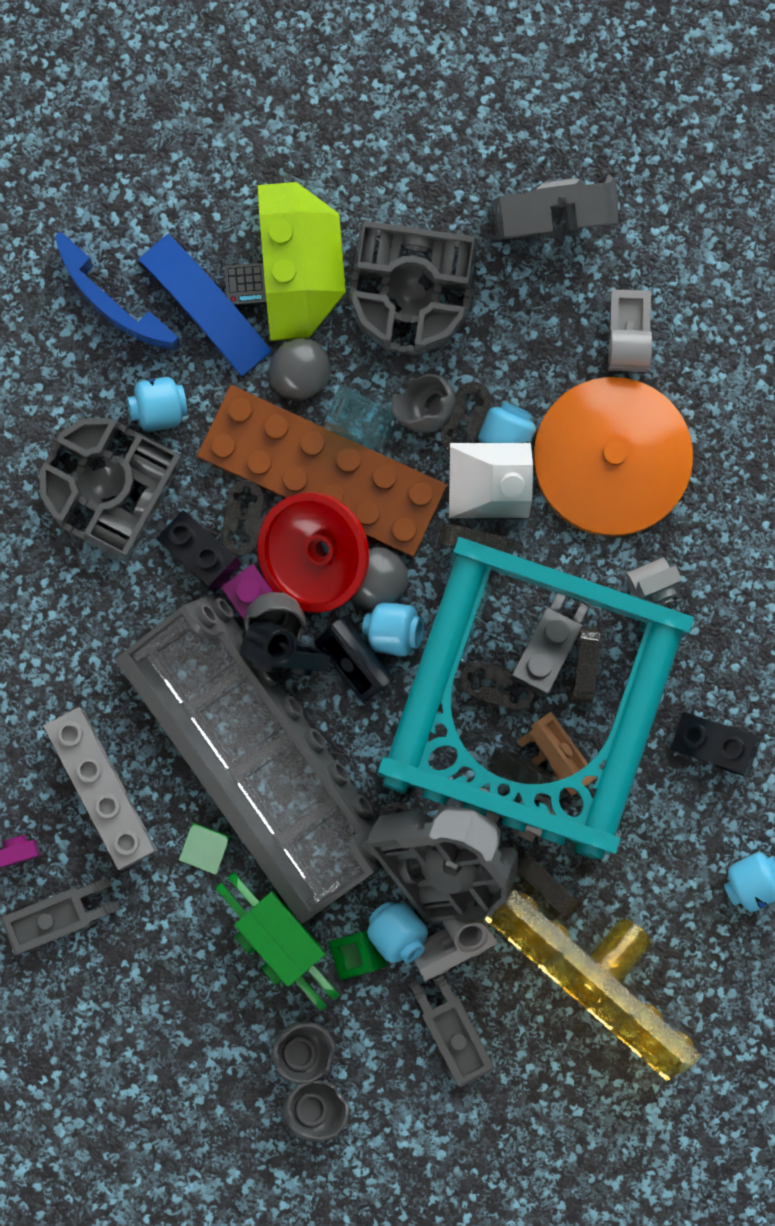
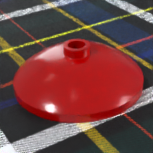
[257,492,369,613]

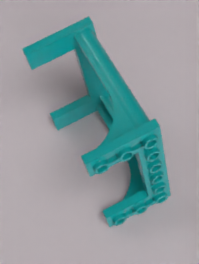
[377,537,695,860]

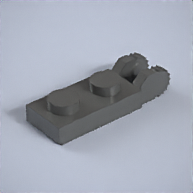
[510,593,590,697]
[0,878,120,956]
[409,974,495,1088]

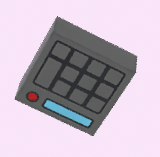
[224,263,267,307]

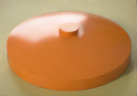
[533,377,693,537]

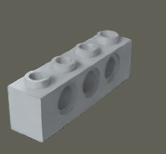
[43,707,158,870]

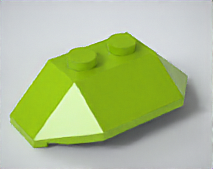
[258,182,346,342]

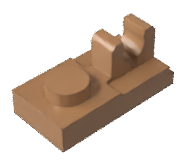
[519,712,597,796]

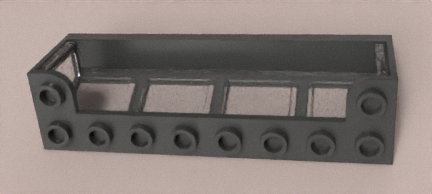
[114,593,383,924]

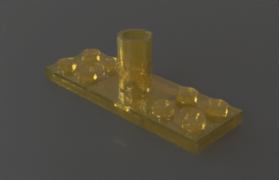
[485,890,701,1081]

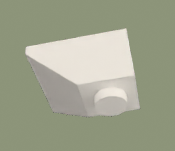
[449,443,533,518]

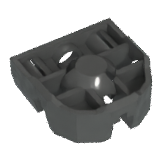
[491,175,618,241]
[349,221,478,356]
[40,418,184,563]
[366,805,518,923]

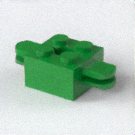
[215,871,340,1011]

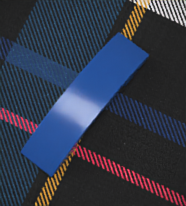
[55,231,181,350]
[138,234,272,378]

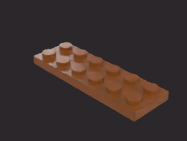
[197,385,447,558]

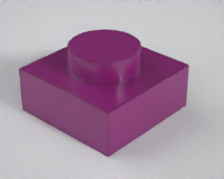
[221,564,273,620]
[0,835,42,868]

